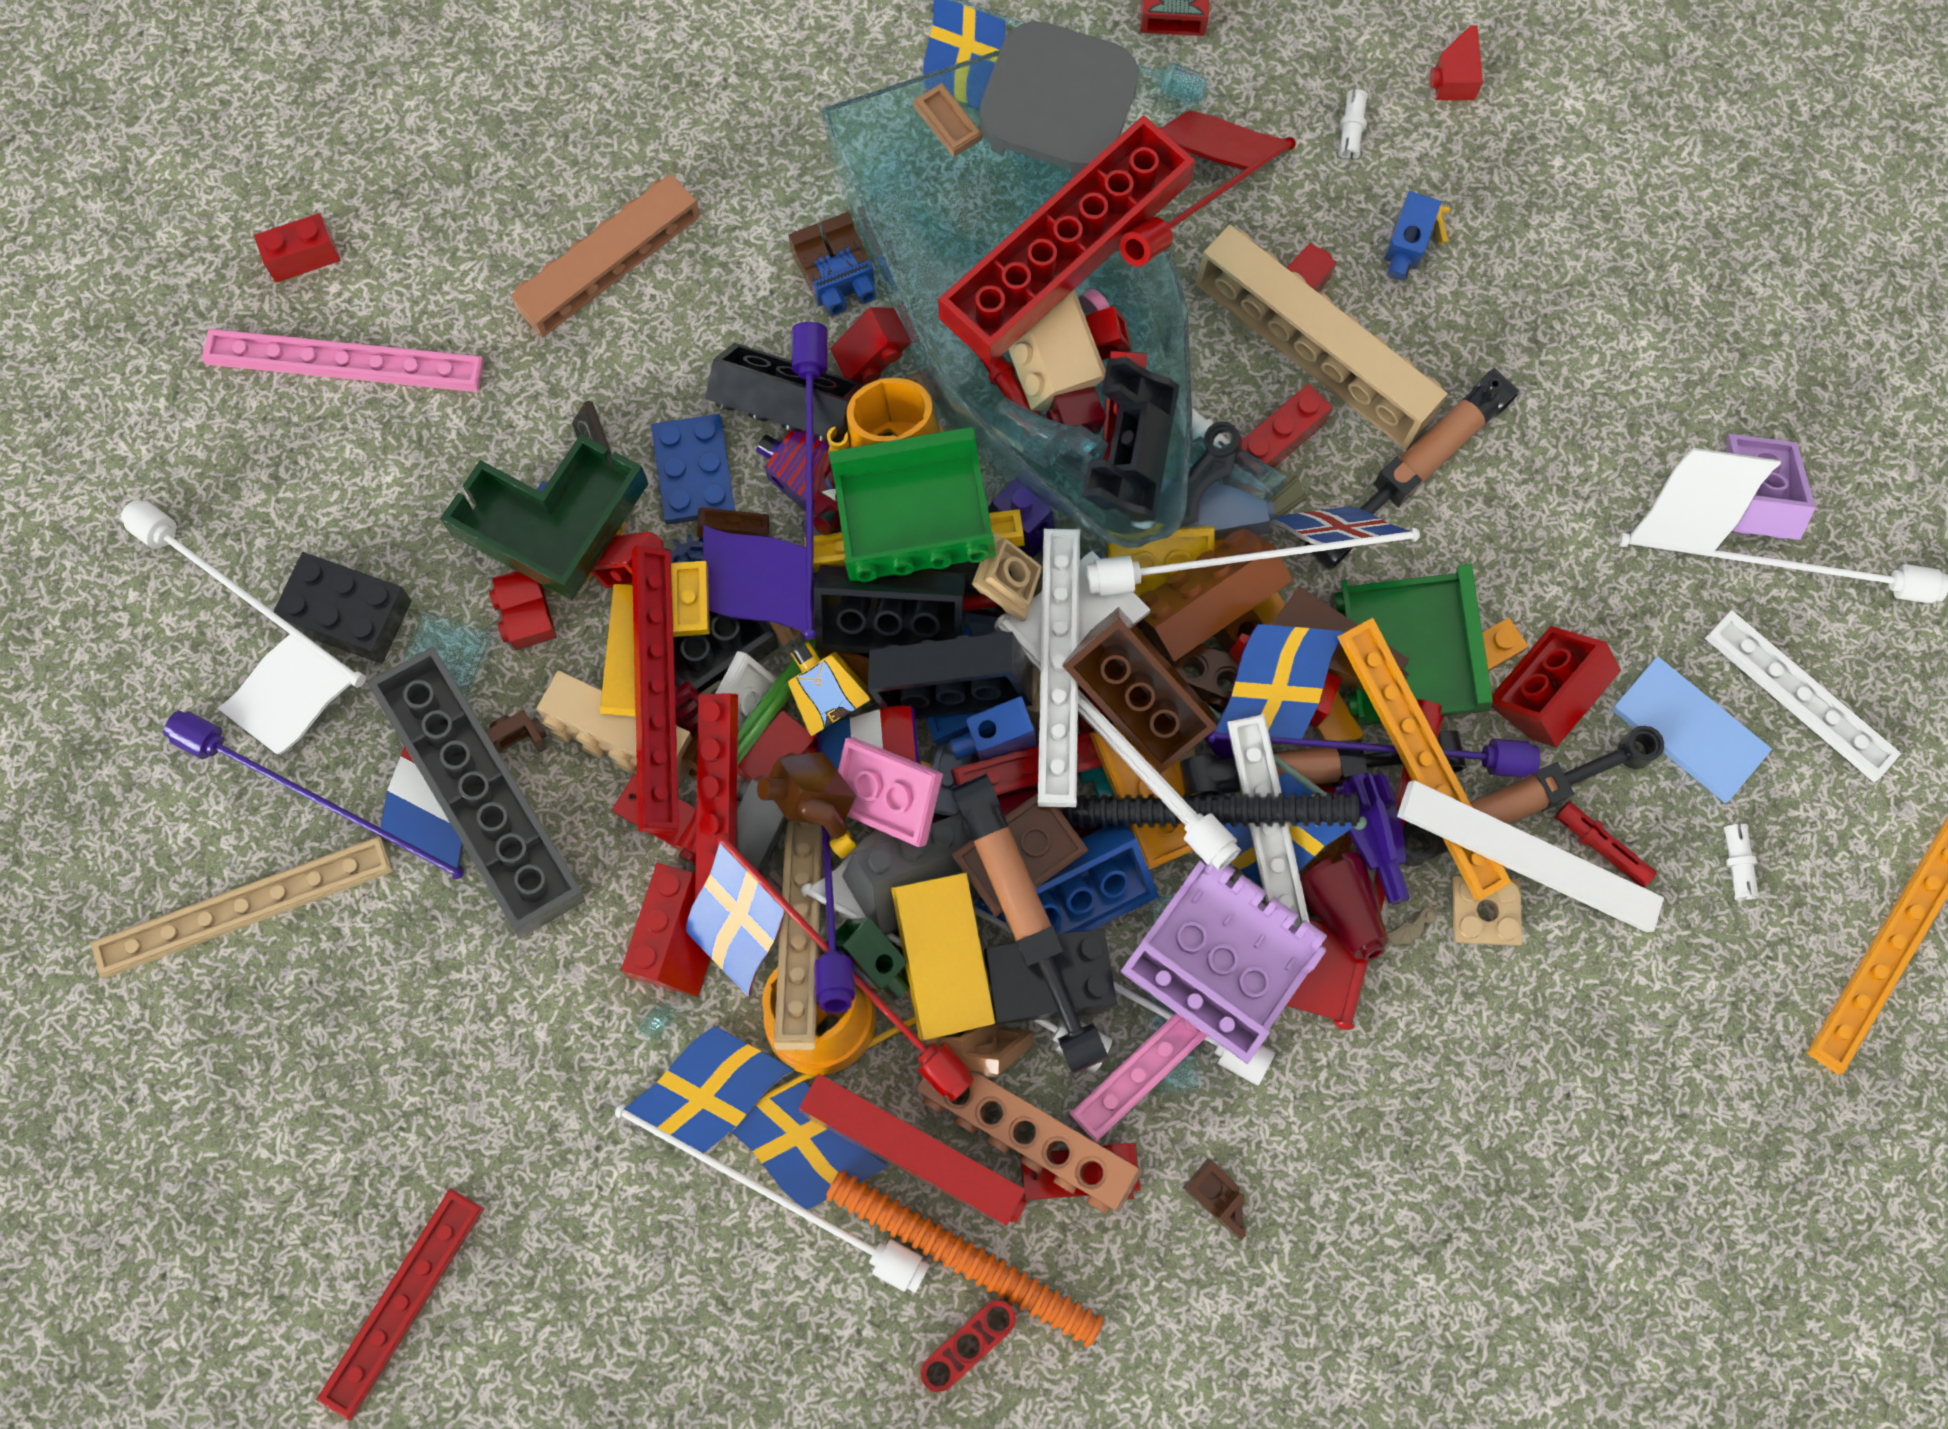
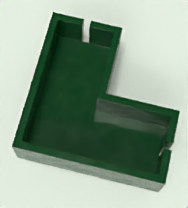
[440,434,649,601]

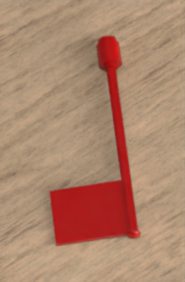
[1286,699,1444,1030]

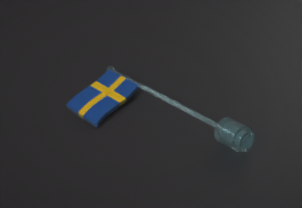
[923,0,1208,109]

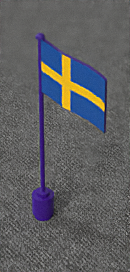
[1207,624,1540,778]

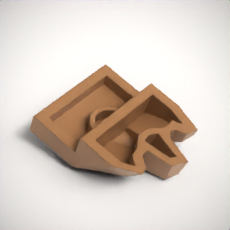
[927,1024,1034,1077]

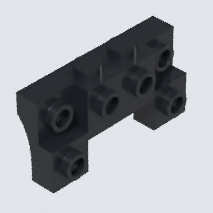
[1082,356,1180,522]

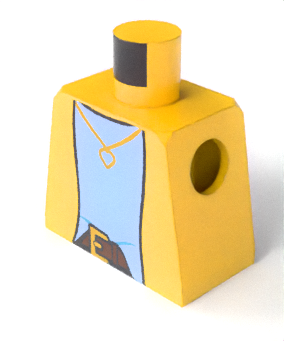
[788,642,873,736]

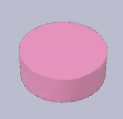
[1078,288,1110,315]

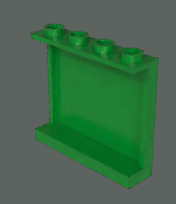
[829,427,996,582]
[1335,564,1493,726]

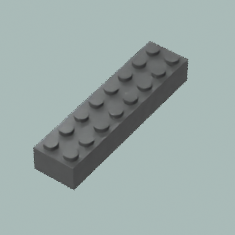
[367,646,585,940]

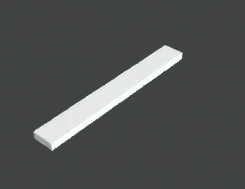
[1038,529,1080,807]
[1397,780,1664,932]

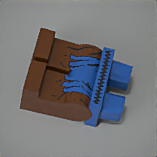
[788,211,876,316]

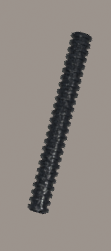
[1064,792,1360,828]

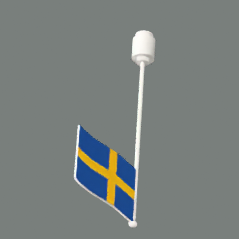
[615,1026,930,1293]

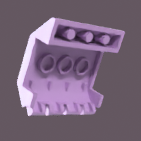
[1120,860,1327,1064]

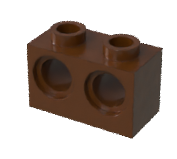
[1174,644,1239,713]

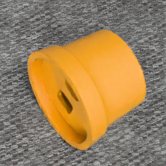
[847,378,944,448]
[762,954,877,1075]

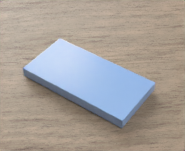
[1611,656,1772,803]

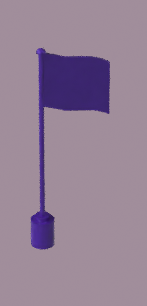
[703,322,828,639]

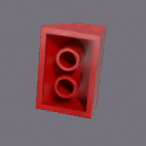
[1491,626,1621,748]
[621,863,711,997]

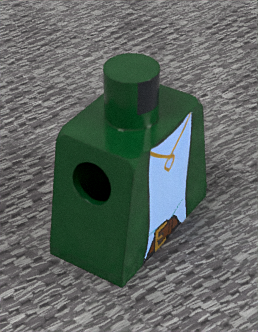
[826,918,910,1001]

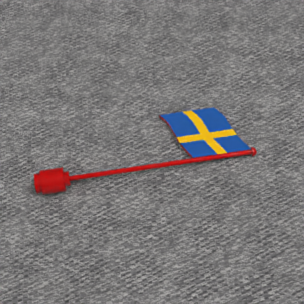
[686,832,974,1101]

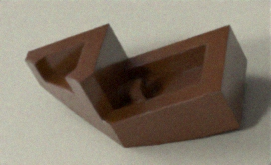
[1183,1159,1246,1240]

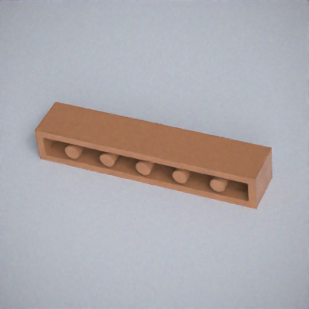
[511,173,700,338]

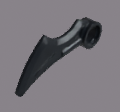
[1128,421,1242,528]

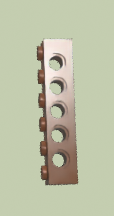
[916,1071,1143,1214]

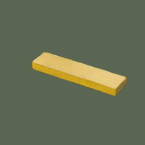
[600,584,636,716]

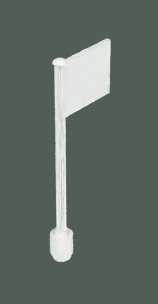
[994,551,1241,871]

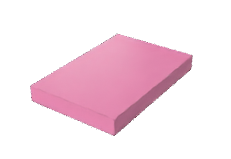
[838,737,943,847]

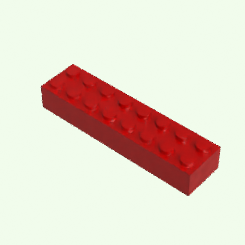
[938,115,1196,366]

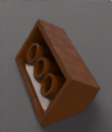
[1062,607,1218,774]

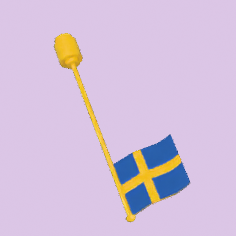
[732,962,991,1210]

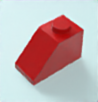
[1429,25,1483,101]

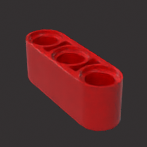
[920,1300,1016,1393]

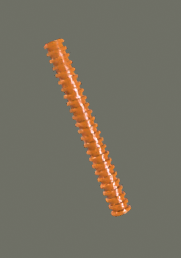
[826,1169,1104,1348]

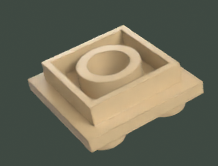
[972,532,1043,621]
[1452,876,1522,946]

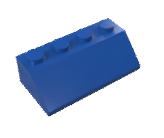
[1001,824,1159,941]

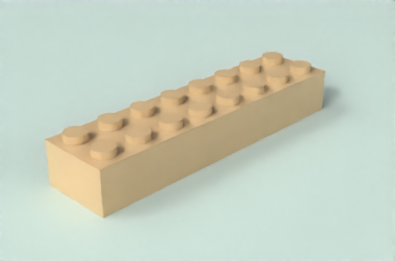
[1195,224,1448,450]

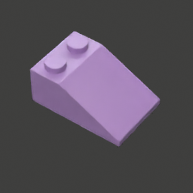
[1726,434,1816,540]

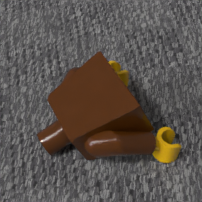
[757,752,857,859]

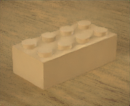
[536,670,693,788]

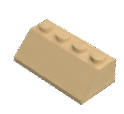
[1008,289,1106,412]

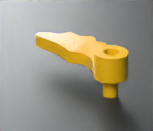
[1434,203,1450,245]

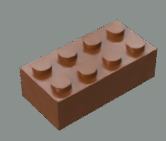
[1138,528,1293,662]

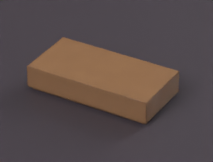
[913,83,982,158]

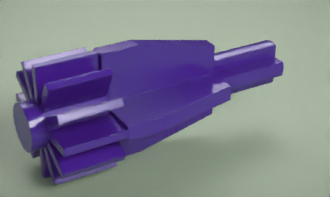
[1334,772,1410,905]

